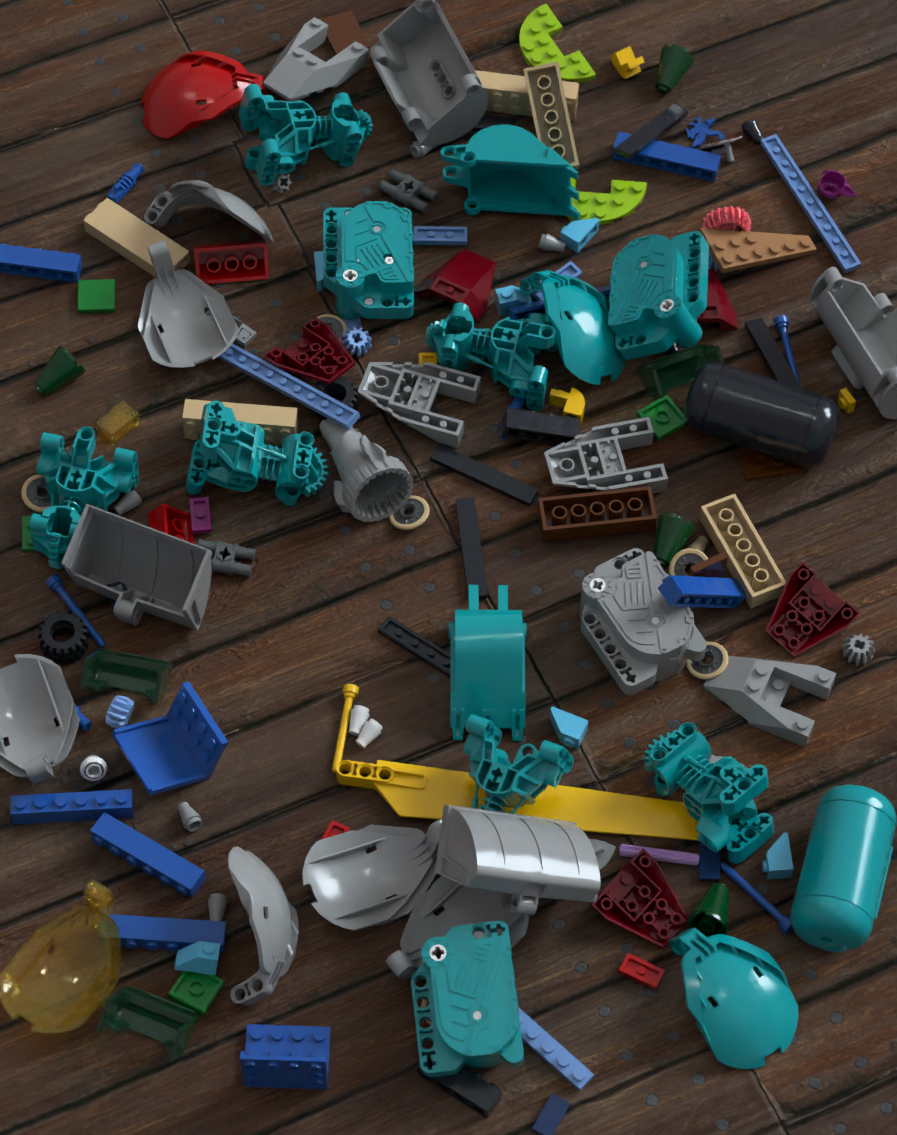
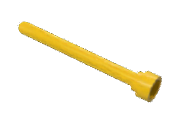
[332,684,359,773]

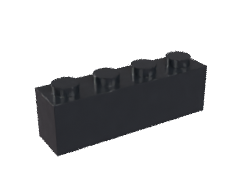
[502,408,579,445]
[417,1047,502,1119]

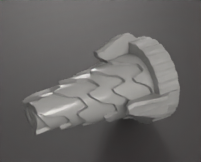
[319,419,414,522]

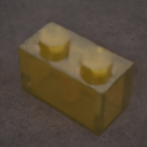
[96,401,140,446]

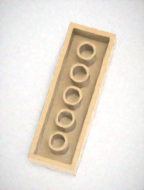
[523,61,579,169]
[475,70,579,121]
[182,399,299,446]
[699,494,786,609]

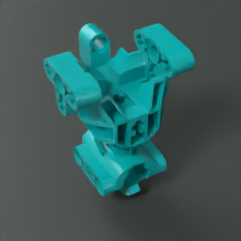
[238,84,373,186]
[425,302,558,411]
[185,401,328,506]
[30,427,139,569]
[463,714,574,814]
[643,722,774,864]

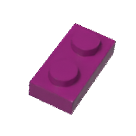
[190,497,212,535]

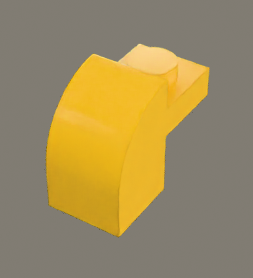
[610,46,644,78]
[549,388,585,426]

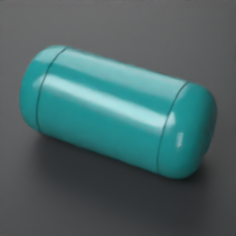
[790,784,897,953]

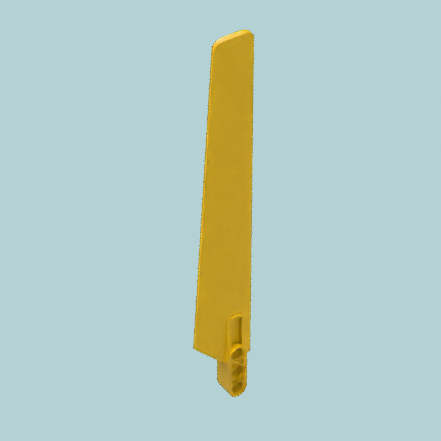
[336,760,699,841]

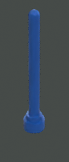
[773,315,801,386]
[46,574,106,647]
[720,862,793,934]

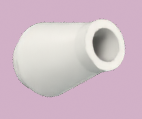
[348,705,370,736]
[355,718,383,748]

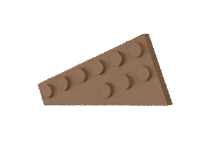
[699,228,817,273]

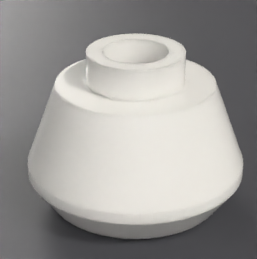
[80,755,107,781]

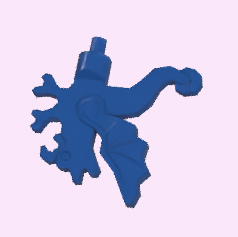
[686,117,724,149]

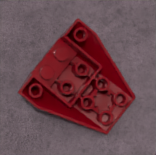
[414,248,496,323]
[697,270,738,331]
[263,317,355,385]
[765,561,860,657]
[591,848,688,949]

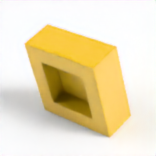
[419,353,437,364]
[837,388,856,414]

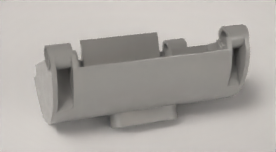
[369,0,488,146]
[810,267,897,419]

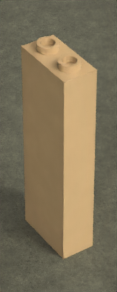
[83,198,190,278]

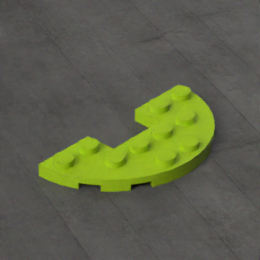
[519,4,596,83]
[567,178,647,225]

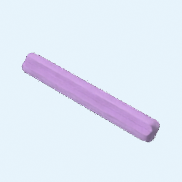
[619,844,699,866]

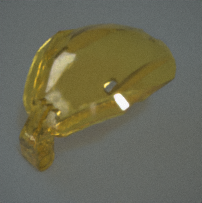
[0,880,121,1033]

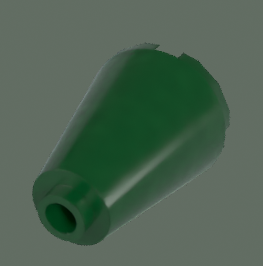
[655,44,694,94]
[34,345,85,396]
[653,512,695,568]
[687,883,730,938]

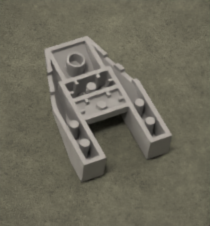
[263,17,370,102]
[357,362,481,448]
[544,417,668,493]
[703,655,836,747]

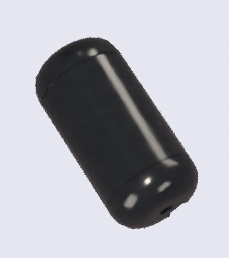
[683,361,840,468]

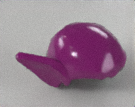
[817,170,857,199]

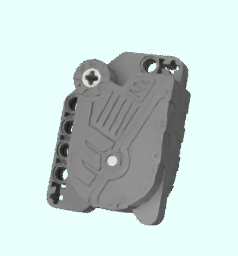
[579,548,707,695]

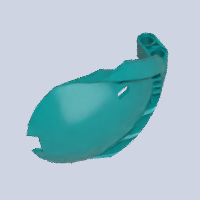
[519,270,626,385]
[669,928,798,1069]

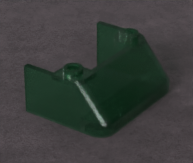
[636,344,724,399]
[80,649,173,704]
[96,986,200,1062]

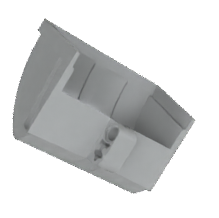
[61,504,213,630]
[435,804,601,915]

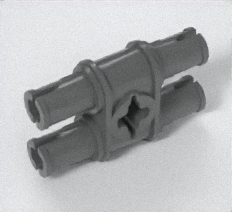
[379,168,439,214]
[198,539,256,577]

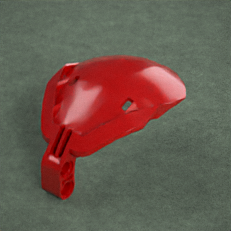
[140,50,273,139]

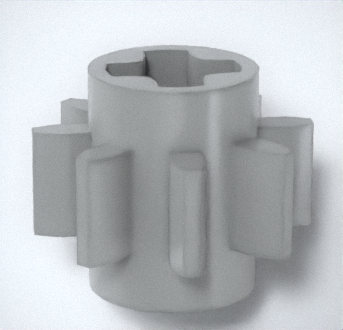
[271,174,292,193]

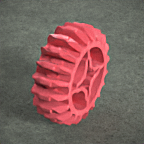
[703,206,751,231]

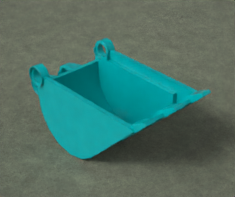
[441,124,580,219]
[449,585,527,741]

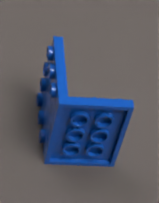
[111,682,228,796]
[240,1024,331,1089]

